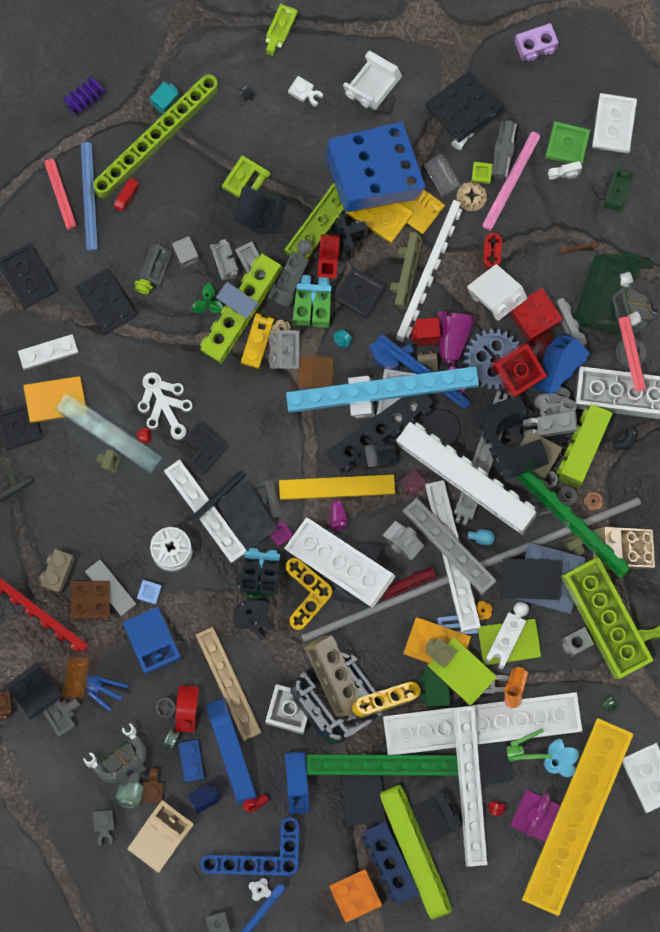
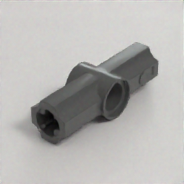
[491,120,517,179]

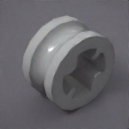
[541,471,558,489]

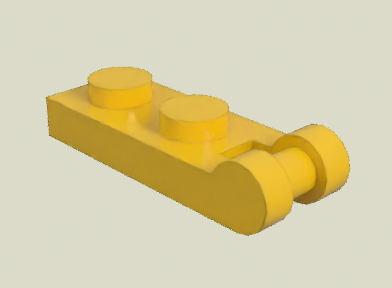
[241,313,274,369]

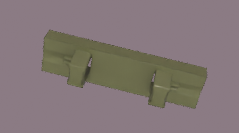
[390,232,423,310]

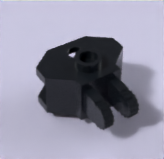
[232,596,275,641]

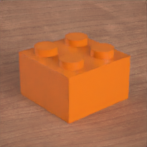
[329,869,382,923]

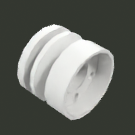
[150,527,192,572]

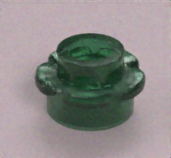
[602,694,619,713]

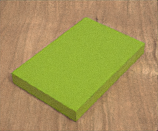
[478,619,541,666]
[428,637,497,706]

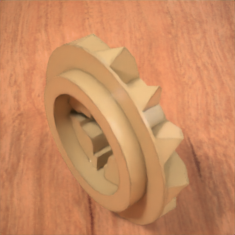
[457,181,487,211]

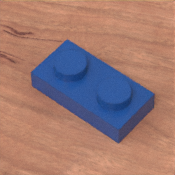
[178,740,205,782]

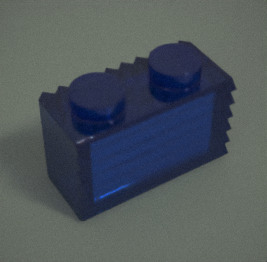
[188,784,220,814]

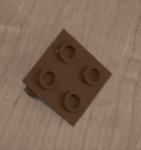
[70,581,111,619]

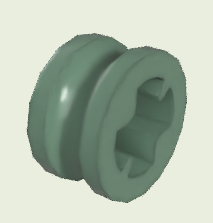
[164,729,180,749]

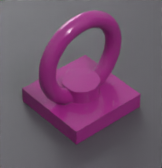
[510,790,561,842]

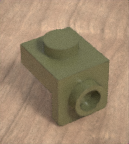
[424,638,457,668]

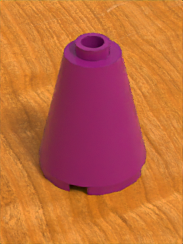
[437,311,475,364]

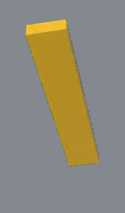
[279,475,395,500]

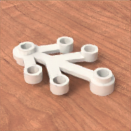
[138,373,192,440]

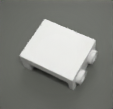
[343,51,402,110]
[467,264,527,320]

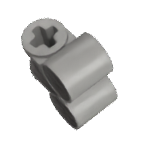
[534,387,577,416]

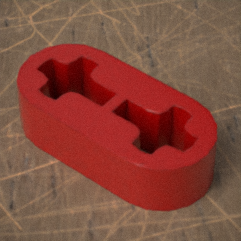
[113,178,140,212]
[483,233,502,269]

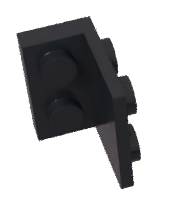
[5,662,61,720]

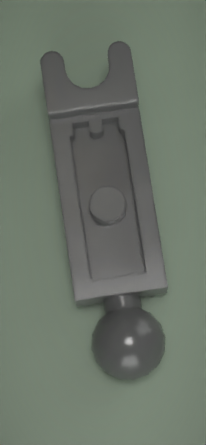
[268,240,312,307]

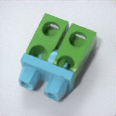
[293,275,331,328]

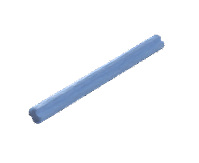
[81,142,97,251]

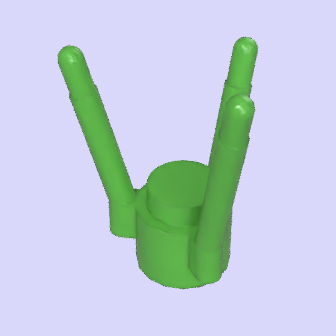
[507,729,553,762]

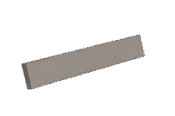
[403,498,497,595]

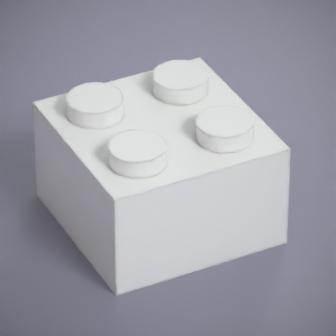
[265,684,308,734]

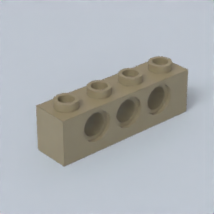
[304,635,362,717]

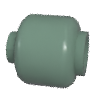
[116,780,144,808]

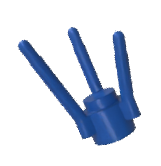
[82,675,129,711]

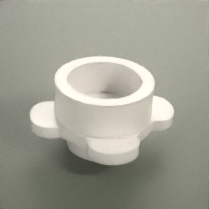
[249,878,271,901]

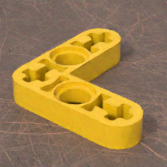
[286,558,332,631]

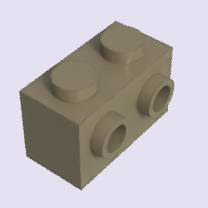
[39,549,75,595]

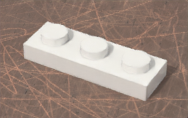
[18,334,79,370]

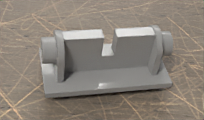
[210,239,239,280]

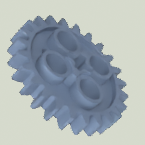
[463,329,519,391]

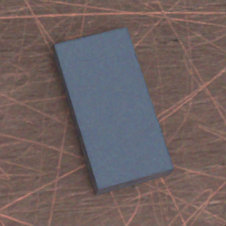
[216,282,259,320]

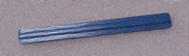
[376,335,471,409]

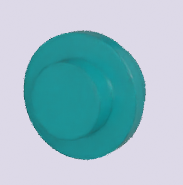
[333,330,351,347]

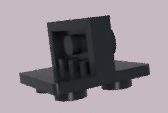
[336,213,368,259]

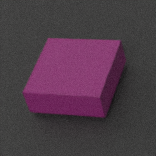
[270,521,293,548]

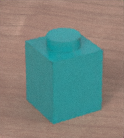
[150,82,179,114]

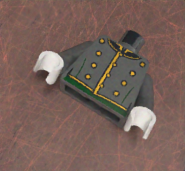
[612,272,658,333]
[83,724,146,786]

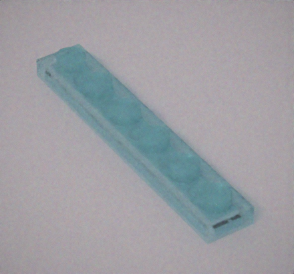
[55,393,162,474]

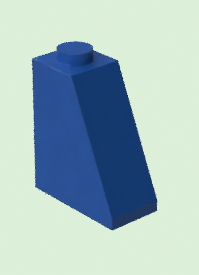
[285,751,309,814]

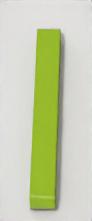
[93,75,218,198]

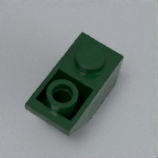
[420,667,450,708]

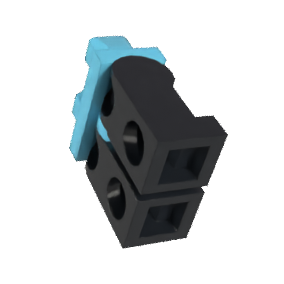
[240,548,280,595]

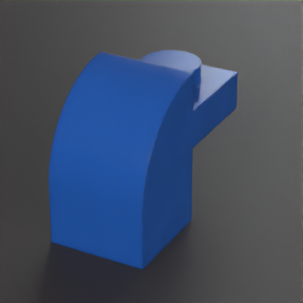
[369,342,414,370]

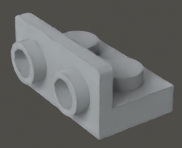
[269,330,299,369]

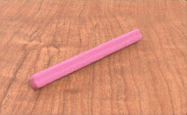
[482,132,540,231]

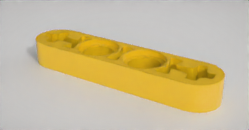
[352,682,420,717]

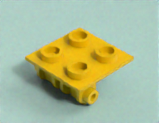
[400,183,445,234]

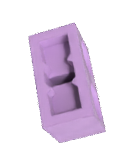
[515,23,559,61]

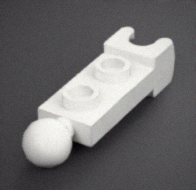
[485,602,529,669]

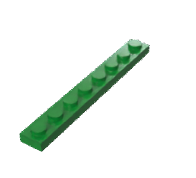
[516,471,630,580]
[307,755,459,776]

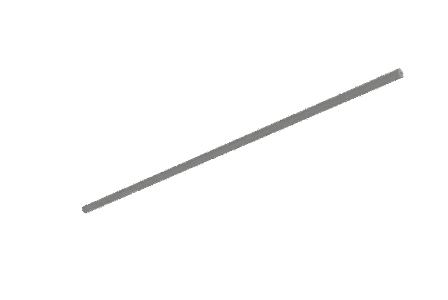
[301,498,641,642]

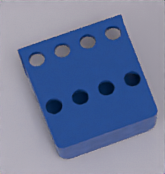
[326,121,426,212]

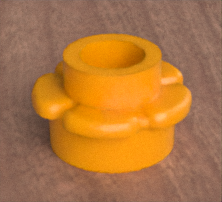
[475,601,492,620]

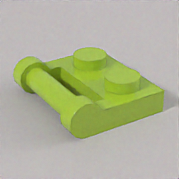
[222,155,270,198]

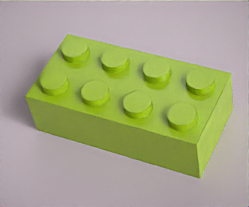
[556,404,612,489]

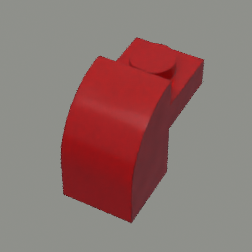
[317,234,340,279]
[175,685,199,733]

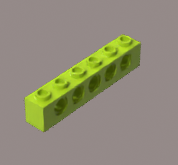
[200,254,283,364]

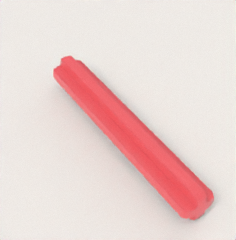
[45,159,76,229]
[619,316,646,392]

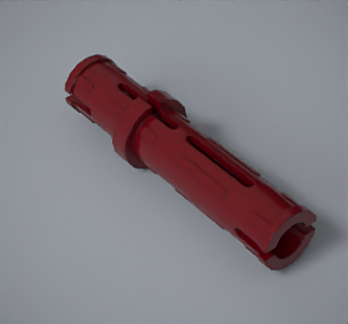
[381,566,437,601]

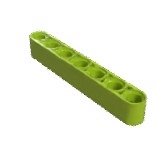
[380,785,452,920]

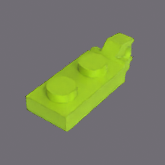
[266,4,298,56]

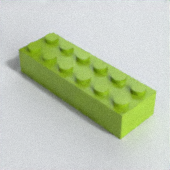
[561,557,653,679]

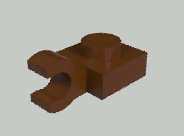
[142,768,163,803]

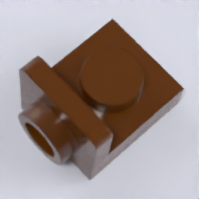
[0,691,13,720]

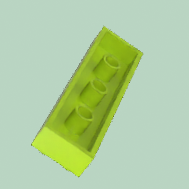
[285,183,345,260]

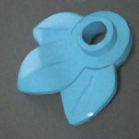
[544,739,579,777]

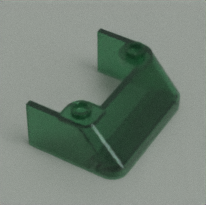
[574,253,654,336]

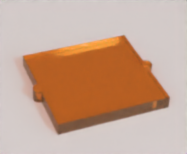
[297,356,334,388]

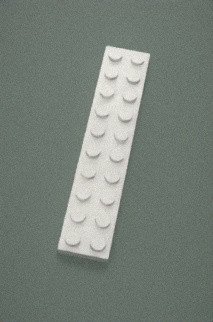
[383,692,582,755]

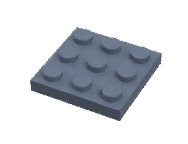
[514,543,585,614]

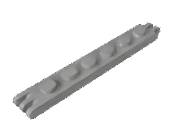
[454,390,514,526]

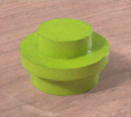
[134,279,153,295]

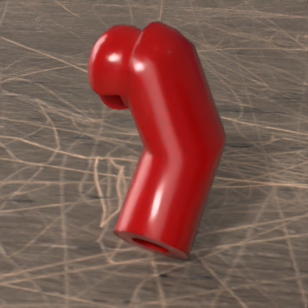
[243,793,269,813]

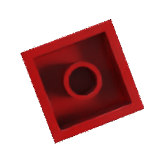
[509,288,563,344]
[490,343,547,396]

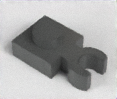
[93,810,115,846]

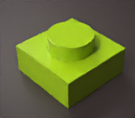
[471,162,493,184]

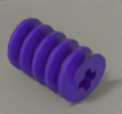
[64,77,106,117]

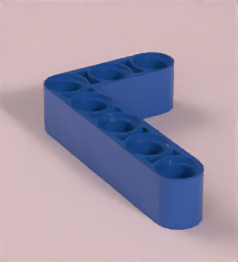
[206,698,256,804]
[201,817,299,876]

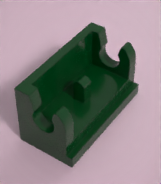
[603,167,632,212]

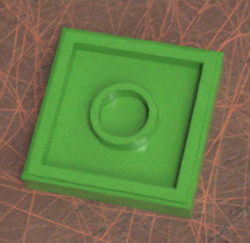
[545,121,590,166]

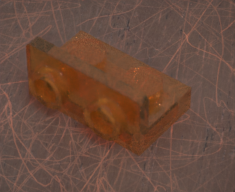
[63,658,89,699]

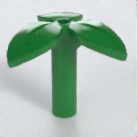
[191,283,224,313]

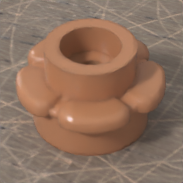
[584,492,603,511]

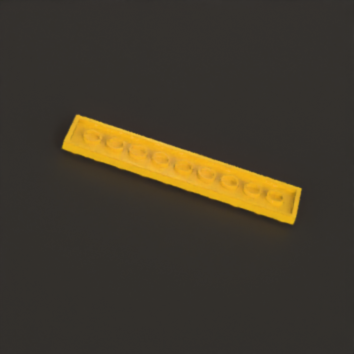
[522,718,633,916]

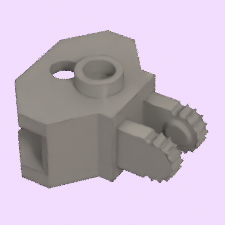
[382,521,424,561]

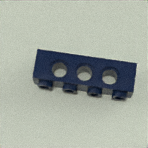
[362,822,419,905]

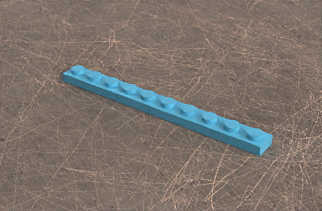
[286,366,479,413]

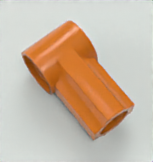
[504,667,528,708]

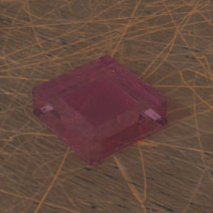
[400,469,427,496]

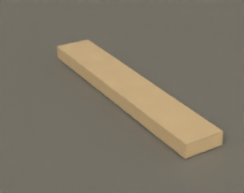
[196,627,262,741]

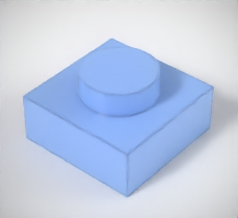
[137,580,162,605]

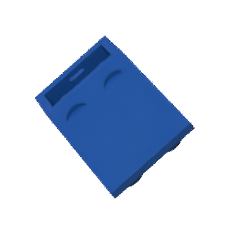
[533,334,590,395]
[123,607,181,676]

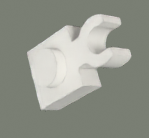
[288,76,323,107]
[548,161,582,180]

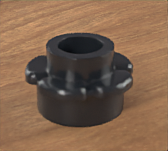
[238,84,255,101]

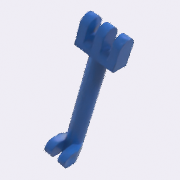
[241,884,285,932]

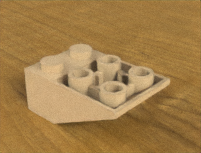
[592,527,655,570]
[128,800,195,873]

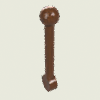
[560,241,599,254]

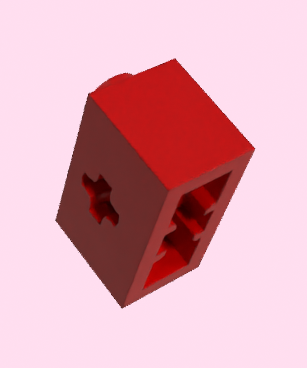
[411,318,440,347]

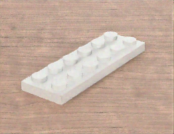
[284,517,395,608]

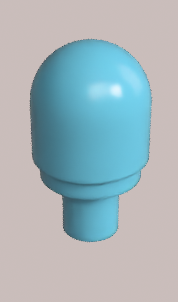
[468,529,495,545]

